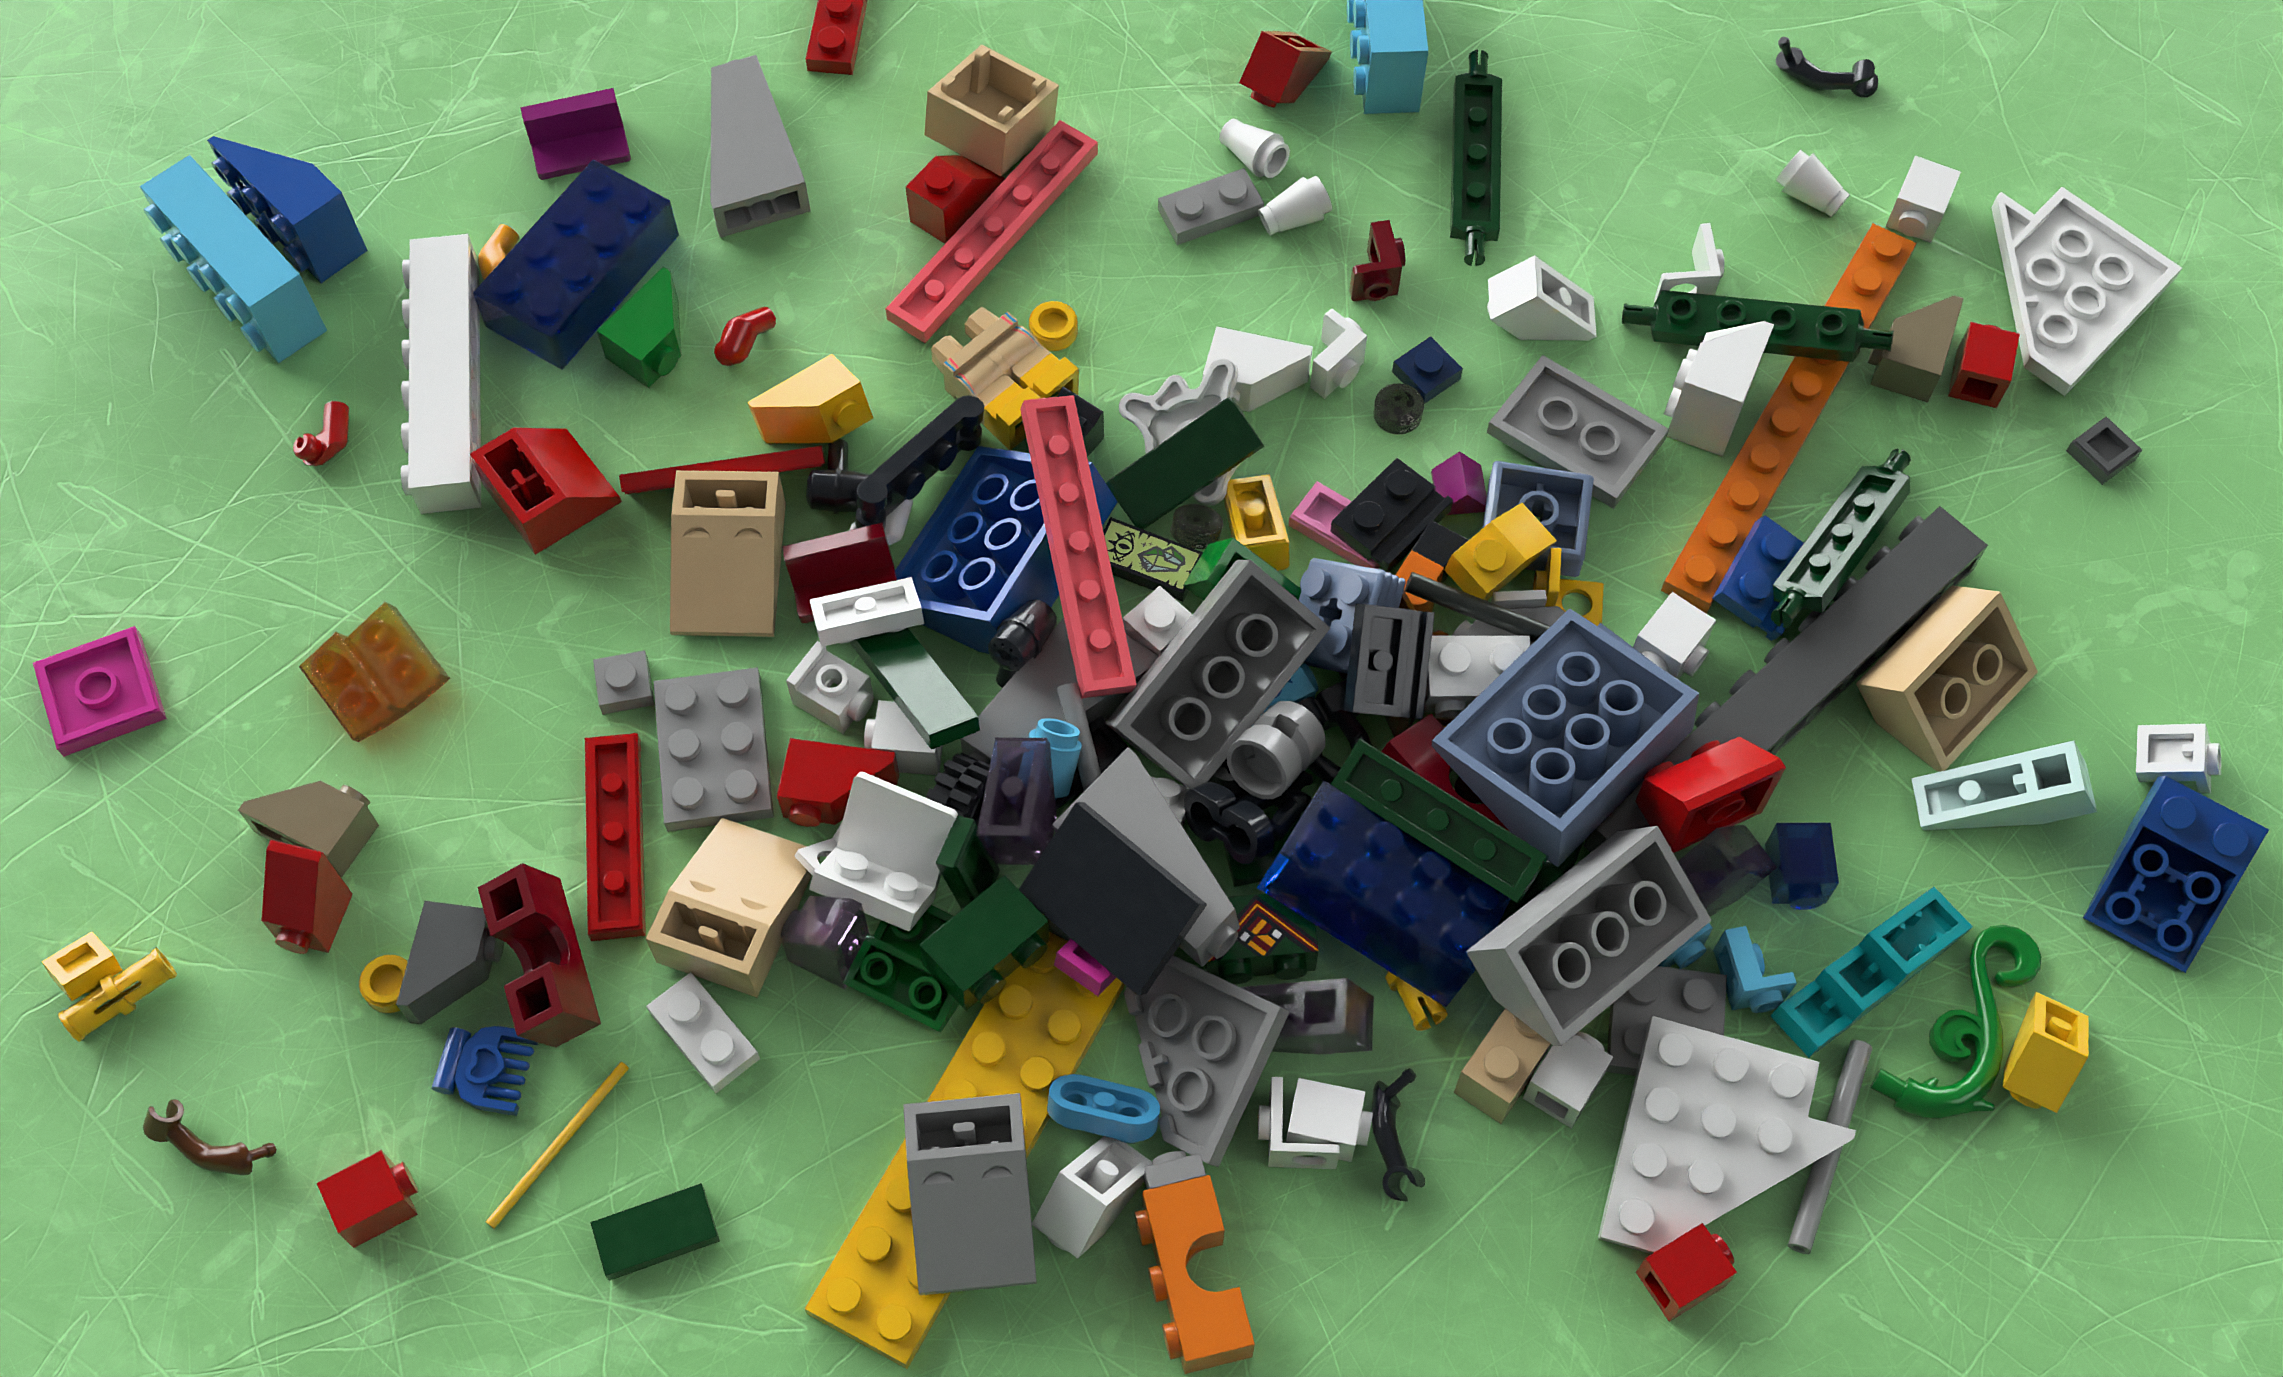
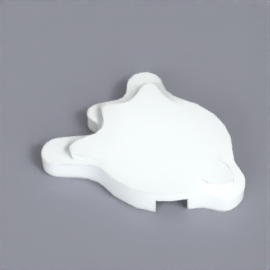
[1119,358,1239,506]

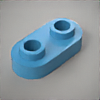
[1047,1074,1160,1143]

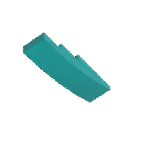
[1770,887,1973,1058]

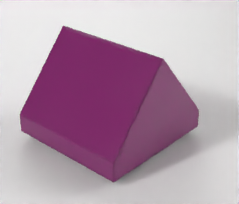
[1431,452,1487,515]

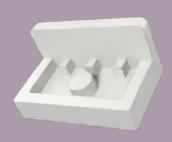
[1424,636,1530,720]

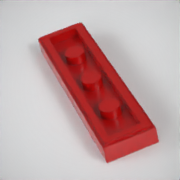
[619,446,825,494]
[585,733,646,941]

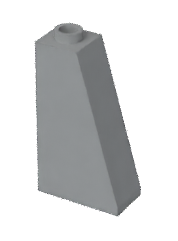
[710,55,811,238]
[960,618,1159,788]
[1052,747,1240,967]

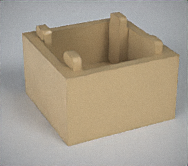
[924,45,1059,176]

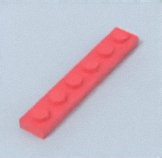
[885,120,1098,343]
[1020,395,1137,699]

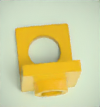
[1533,547,1604,626]

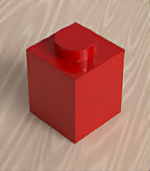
[1948,322,2020,408]
[316,1150,418,1248]
[1636,1223,1737,1322]

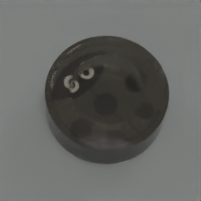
[1373,383,1424,434]
[1170,504,1223,549]

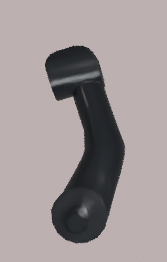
[1776,37,1878,97]
[1372,1068,1425,1202]

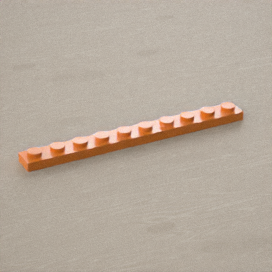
[1661,223,1917,614]

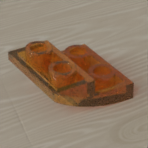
[299,602,451,742]

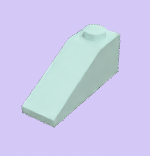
[1911,741,2097,830]

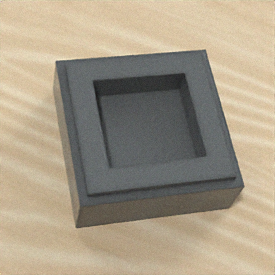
[2066,417,2142,485]

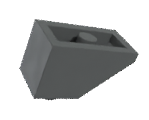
[396,901,505,1024]

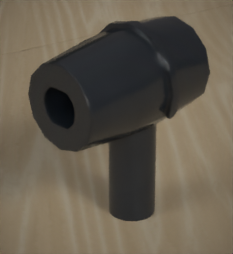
[806,439,870,514]
[988,599,1057,688]

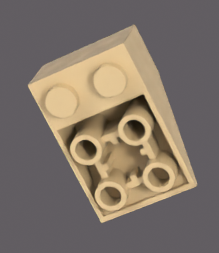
[670,470,786,637]
[646,818,820,998]

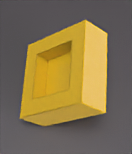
[42,932,123,1001]

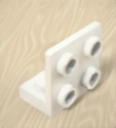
[809,772,958,931]

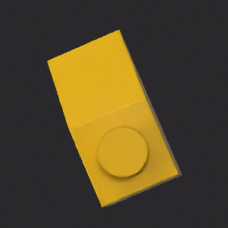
[747,354,874,443]
[1444,503,1557,601]
[2003,992,2089,1113]

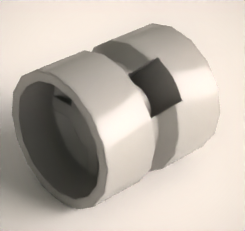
[1227,701,1325,799]

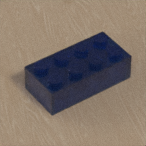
[473,159,679,370]
[1257,781,1511,1007]

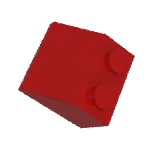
[1635,736,1786,853]

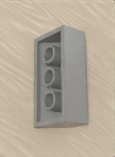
[1105,560,1330,790]
[1466,826,1712,1046]

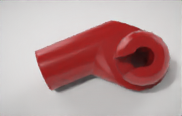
[714,306,776,366]
[293,401,349,466]

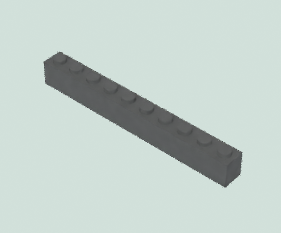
[1583,506,1988,853]

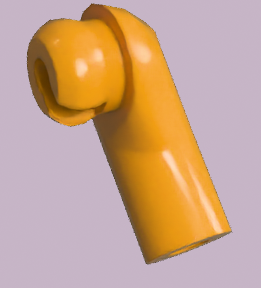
[478,224,520,290]

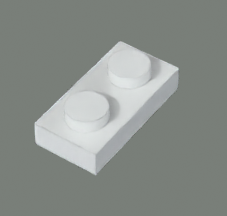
[810,577,924,647]
[646,972,760,1094]

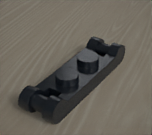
[855,395,984,529]

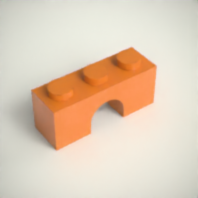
[1134,1175,1255,1374]

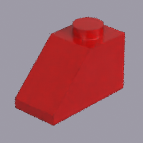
[1239,31,1332,108]
[905,155,1005,244]
[777,738,900,827]
[261,840,353,954]

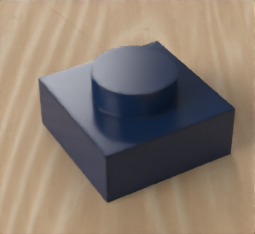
[1392,336,1463,404]

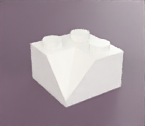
[1664,321,1774,457]

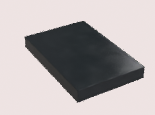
[1019,802,1207,995]

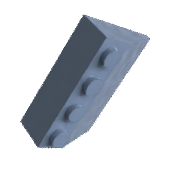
[1432,608,1699,867]

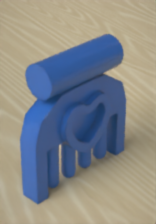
[431,1026,538,1116]

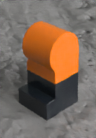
[1396,520,1468,612]

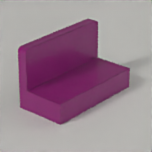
[520,88,631,180]

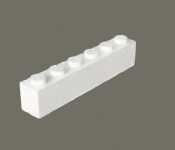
[401,234,481,514]

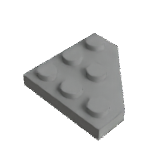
[1124,955,1290,1167]

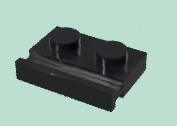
[1330,458,1453,572]
[1344,604,1435,719]

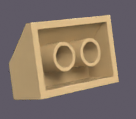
[1856,585,2038,772]

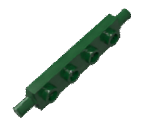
[1450,50,1502,266]
[1622,290,1894,362]
[1771,449,1911,628]

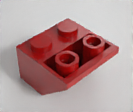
[470,427,622,555]

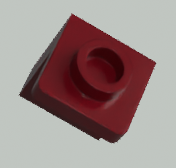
[1349,220,1406,301]

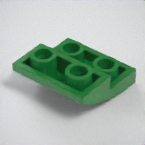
[842,905,959,1033]

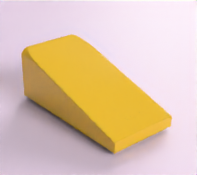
[1224,474,1289,571]

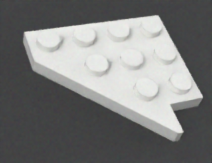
[1991,187,2182,396]
[1598,1016,1856,1254]

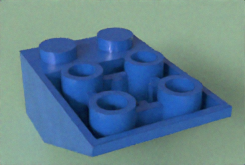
[207,136,368,283]
[2083,776,2269,973]

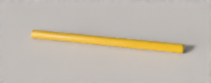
[486,1062,629,1229]

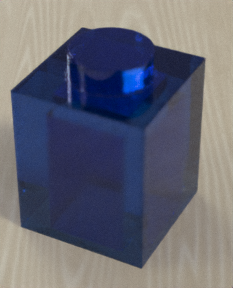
[1765,823,1839,910]

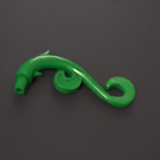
[1870,924,2042,1119]

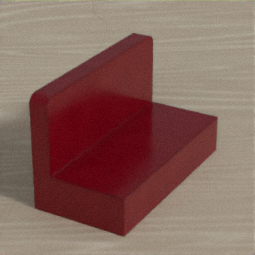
[782,523,897,623]

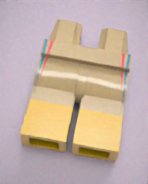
[931,307,1079,450]

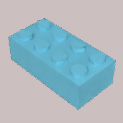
[1347,0,1428,114]
[140,155,327,363]

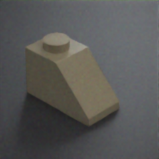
[1868,295,1964,402]
[238,781,379,877]

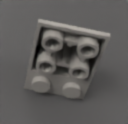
[903,1093,1037,1295]

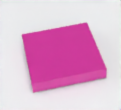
[33,626,167,757]

